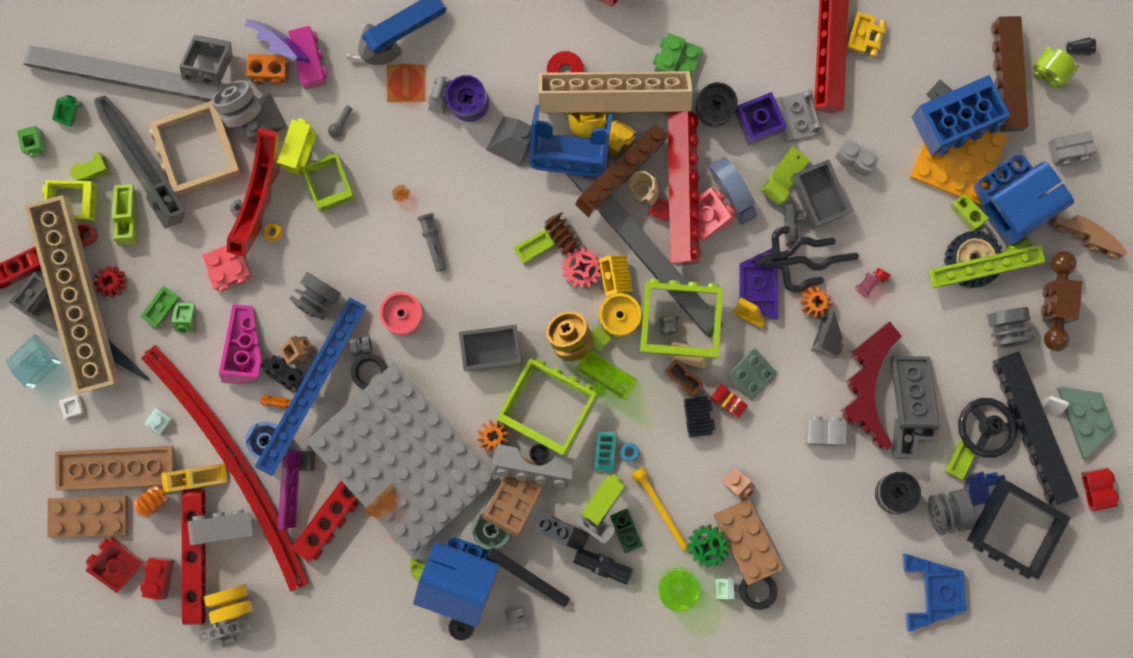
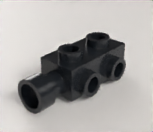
[261,355,305,394]

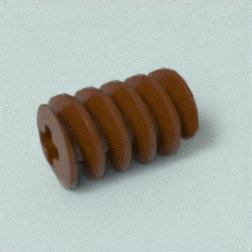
[544,212,581,255]

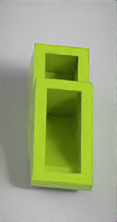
[112,184,137,246]

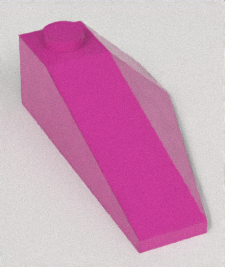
[219,304,262,385]

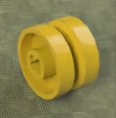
[598,293,641,338]
[203,584,254,624]

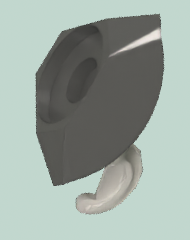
[346,24,402,65]

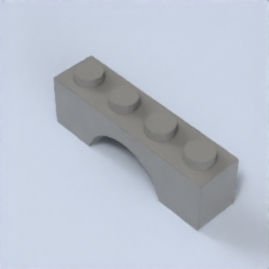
[491,444,574,488]

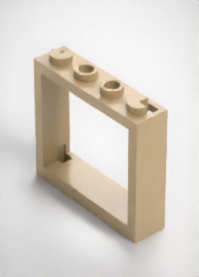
[149,101,243,197]

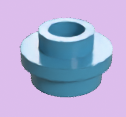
[620,443,639,462]

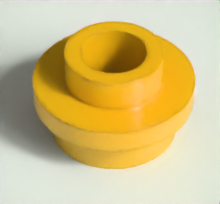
[263,223,282,242]

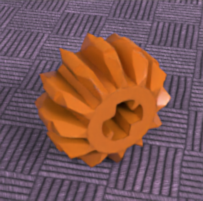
[799,286,833,319]
[477,420,510,452]
[133,486,168,518]

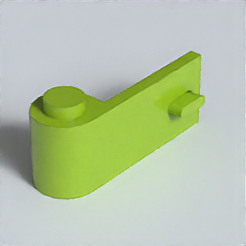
[760,146,810,205]

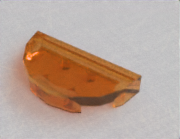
[362,484,397,517]

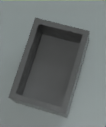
[790,159,852,230]
[459,324,522,372]

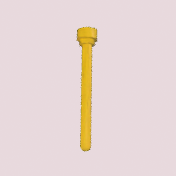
[631,466,688,551]

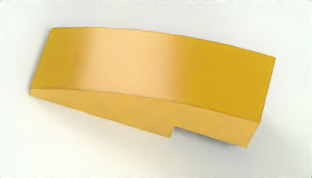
[161,463,228,492]

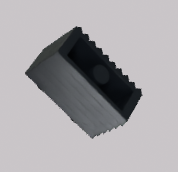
[683,396,715,438]

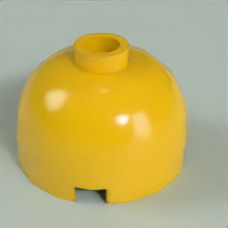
[568,112,606,139]

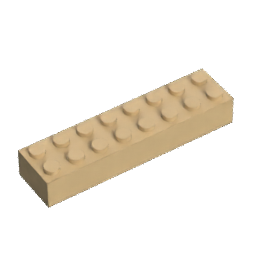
[538,71,693,114]

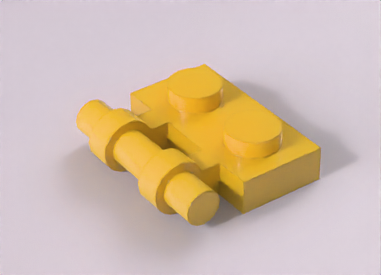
[847,12,887,58]

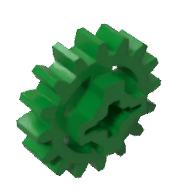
[687,524,731,568]

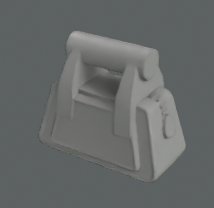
[428,76,452,114]

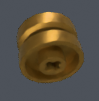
[546,311,594,362]

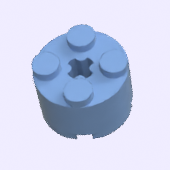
[245,421,278,460]

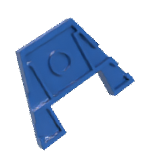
[903,554,966,631]

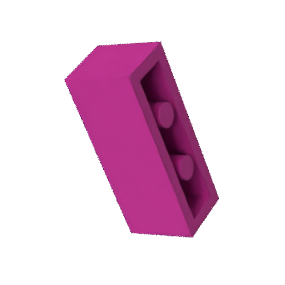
[288,25,328,89]

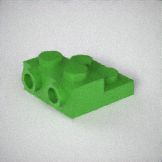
[653,33,703,79]

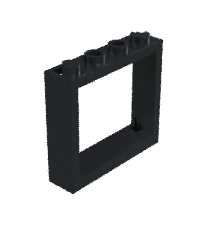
[966,478,1071,580]

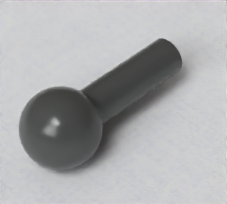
[328,105,353,138]

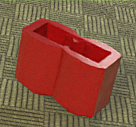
[1081,468,1119,511]

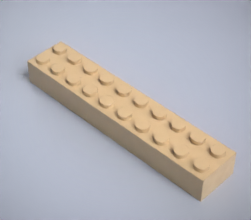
[24,195,120,394]

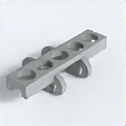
[197,618,251,647]

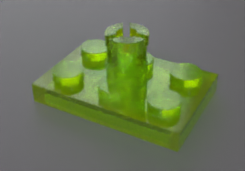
[575,351,637,400]

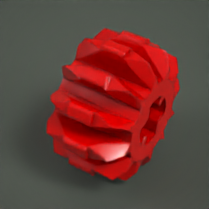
[93,265,128,298]

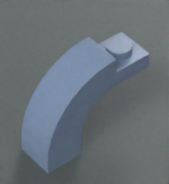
[708,157,757,225]

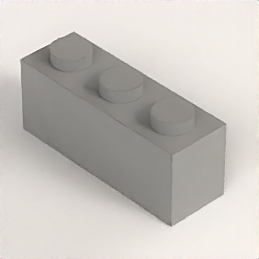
[187,509,253,545]

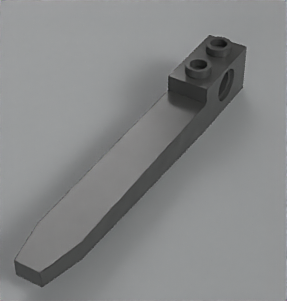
[94,95,186,229]

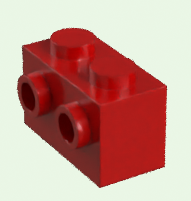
[140,556,174,600]

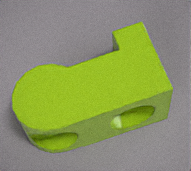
[70,152,111,181]
[951,195,988,231]

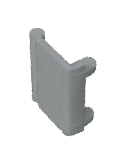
[775,89,822,142]
[575,517,614,544]

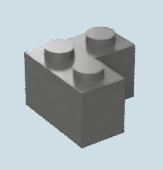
[892,418,939,459]

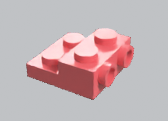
[698,187,736,241]
[202,245,253,292]

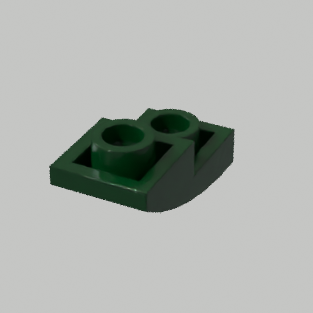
[609,508,643,554]

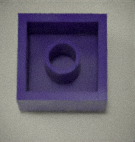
[735,92,787,145]

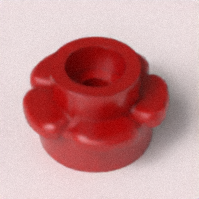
[873,268,891,284]

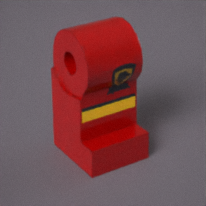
[709,384,748,419]

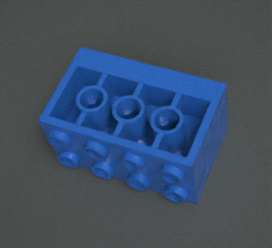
[911,75,1010,157]

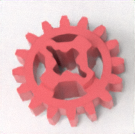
[561,247,601,289]

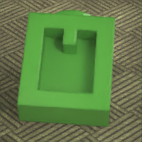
[171,302,196,333]

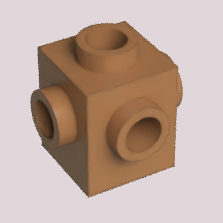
[279,336,315,365]

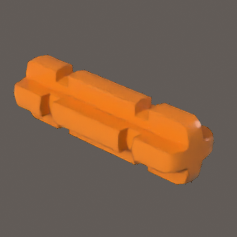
[261,395,292,409]

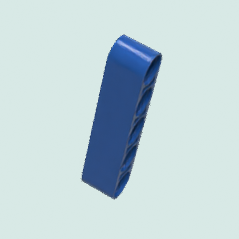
[362,0,447,53]

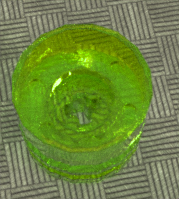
[658,566,700,612]

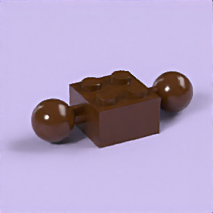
[1041,251,1082,352]

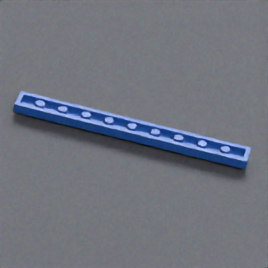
[255,297,367,476]

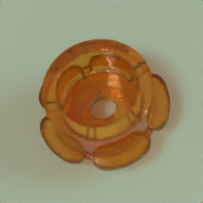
[392,185,410,202]

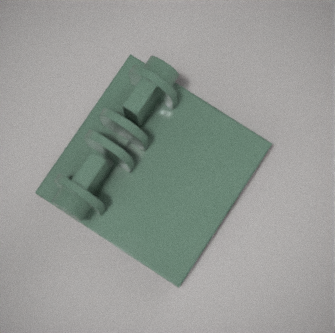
[728,348,778,400]

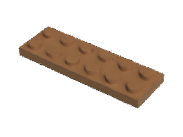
[55,446,174,491]

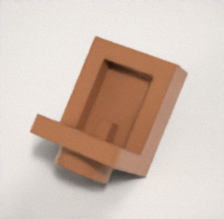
[722,468,756,501]

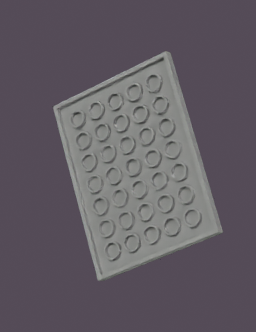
[306,363,498,557]

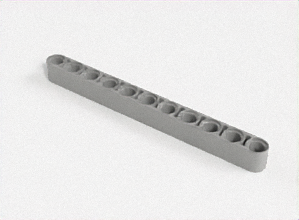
[23,45,227,102]

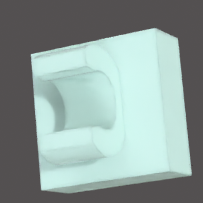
[144,408,173,435]
[715,578,739,599]

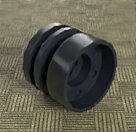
[695,82,738,128]
[875,472,921,514]

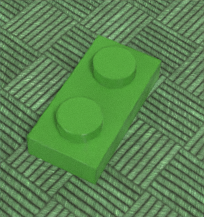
[140,286,181,328]

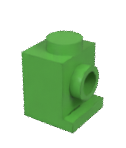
[17,126,46,158]

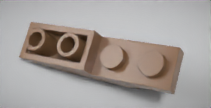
[1049,215,1127,260]

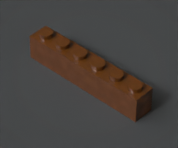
[991,16,1029,132]
[575,123,669,218]

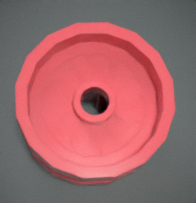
[379,291,424,336]

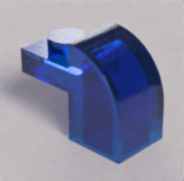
[964,471,1006,506]

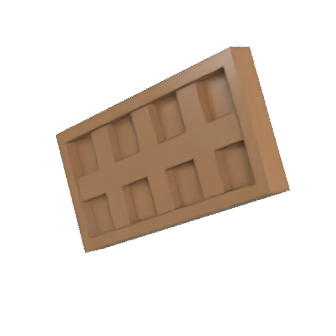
[482,456,544,537]
[47,496,128,538]
[714,498,784,586]

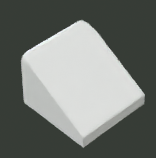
[1042,396,1069,417]

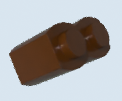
[664,360,704,397]

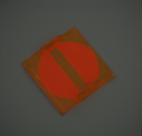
[387,64,425,102]

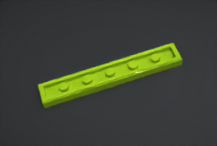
[928,244,1046,289]

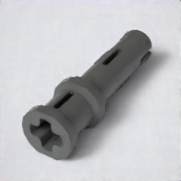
[417,213,447,272]

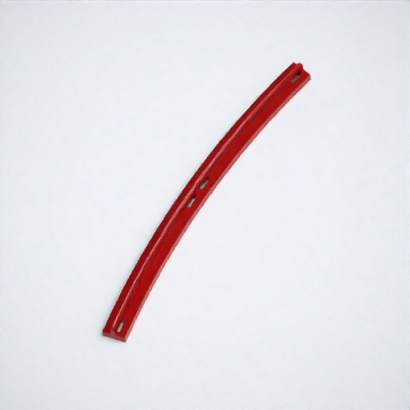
[141,345,310,592]

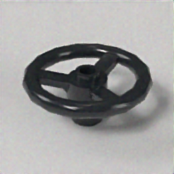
[958,398,1017,458]

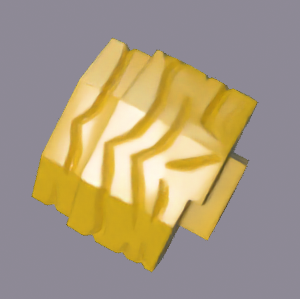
[608,119,637,158]

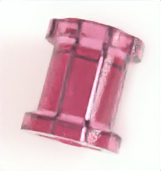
[855,272,880,298]

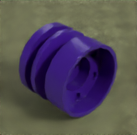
[446,75,490,122]

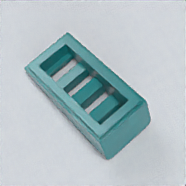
[594,431,617,472]

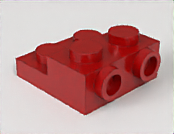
[85,536,143,593]

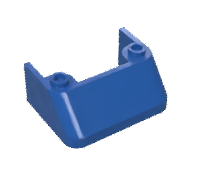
[530,105,613,177]

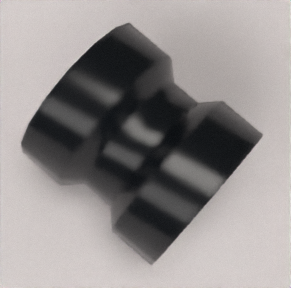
[529,444,549,464]

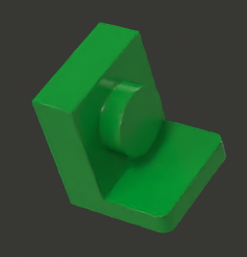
[52,95,82,127]

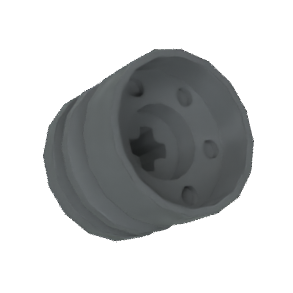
[289,272,341,321]
[987,307,1035,348]
[928,489,975,535]

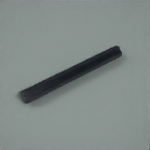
[487,548,570,607]

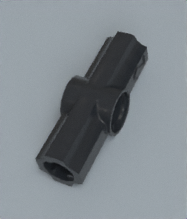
[573,549,633,585]

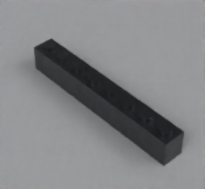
[992,351,1079,505]

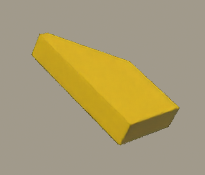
[732,298,766,329]

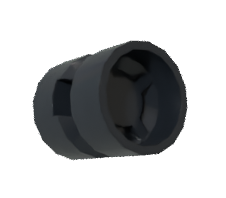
[448,619,475,641]

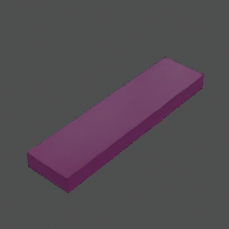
[278,449,301,530]

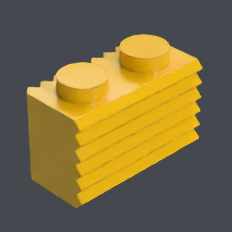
[599,255,633,296]

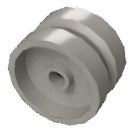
[211,80,262,128]

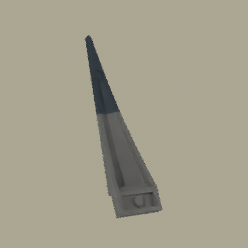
[9,272,149,380]

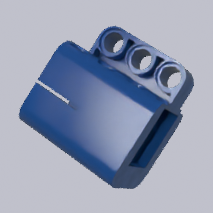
[974,155,1074,245]
[413,537,499,628]

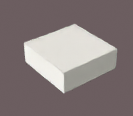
[59,395,85,419]

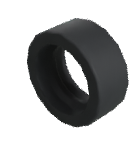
[351,354,388,389]
[739,576,778,610]

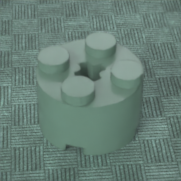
[471,511,511,550]

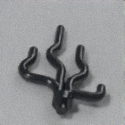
[755,226,859,293]

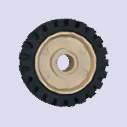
[944,230,1003,288]

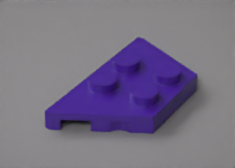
[739,248,778,320]

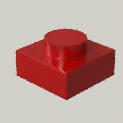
[648,197,669,221]

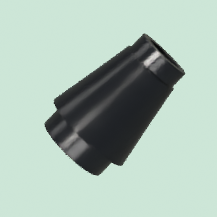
[1066,37,1096,56]

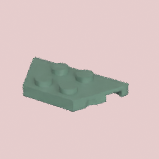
[1057,387,1115,459]

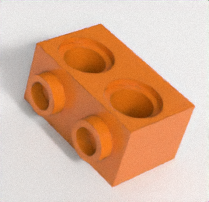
[247,54,289,85]

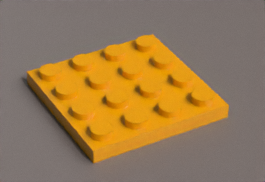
[909,131,1008,206]

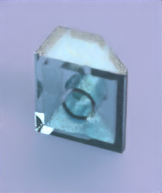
[6,334,61,388]

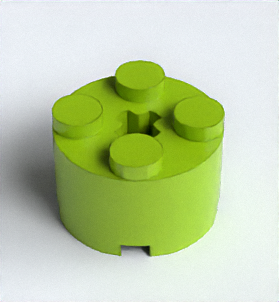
[1032,46,1079,90]

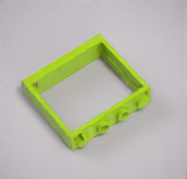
[640,279,723,359]
[496,358,600,457]

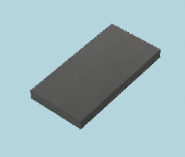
[890,356,940,429]

